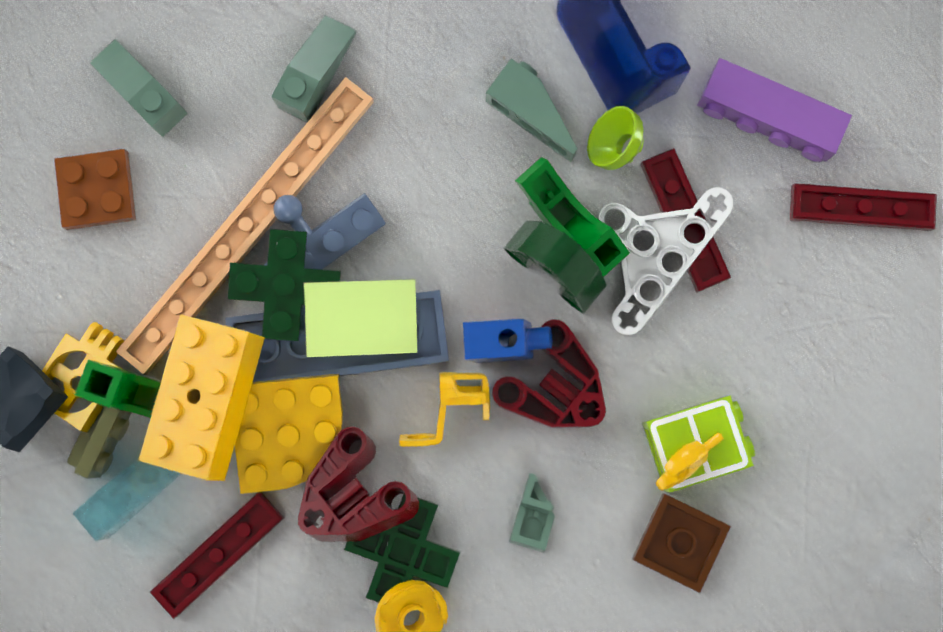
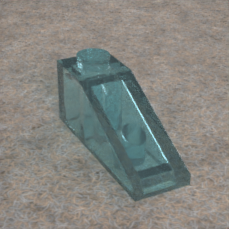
[72,460,182,542]

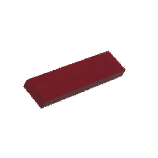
[640,148,731,293]
[790,183,937,231]
[150,492,284,619]

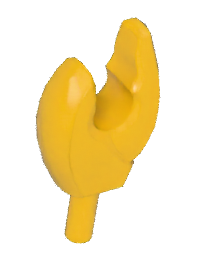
[656,432,724,490]

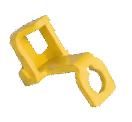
[399,372,490,447]

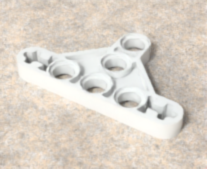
[598,187,733,336]

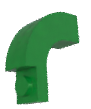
[515,157,630,277]
[74,360,161,418]

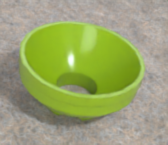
[587,106,644,170]

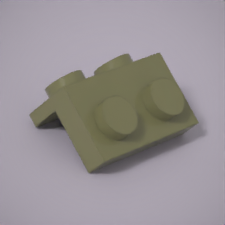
[67,406,132,479]

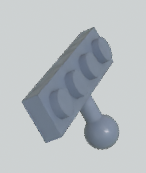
[263,193,386,270]

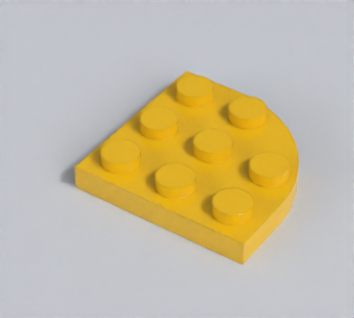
[235,373,343,494]

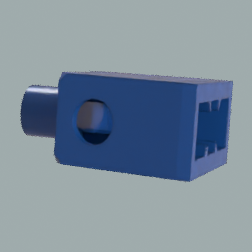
[463,319,552,363]

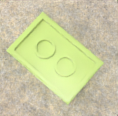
[304,279,418,357]

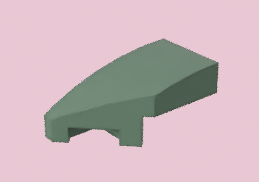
[509,473,555,553]

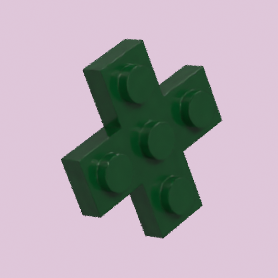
[227,229,341,341]
[344,494,460,603]

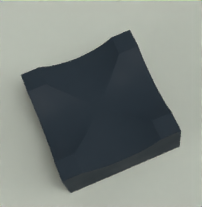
[0,346,68,452]

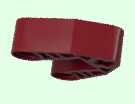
[492,319,606,428]
[298,426,419,542]

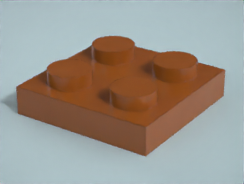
[54,149,136,230]

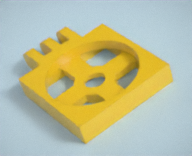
[42,322,124,433]

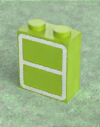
[642,395,755,493]

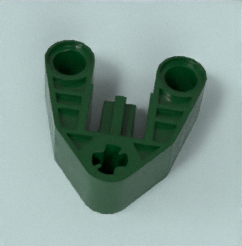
[504,221,607,314]

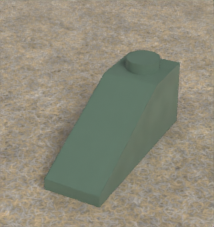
[271,15,357,122]
[90,39,188,137]
[486,59,578,162]

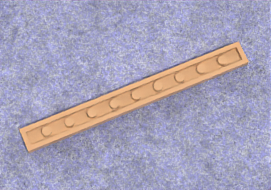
[116,77,374,375]

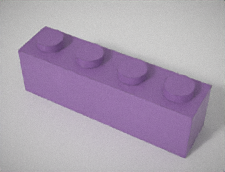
[697,58,852,162]

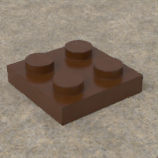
[632,493,731,593]

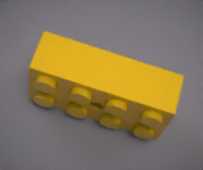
[138,314,265,481]

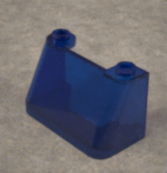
[556,0,691,114]

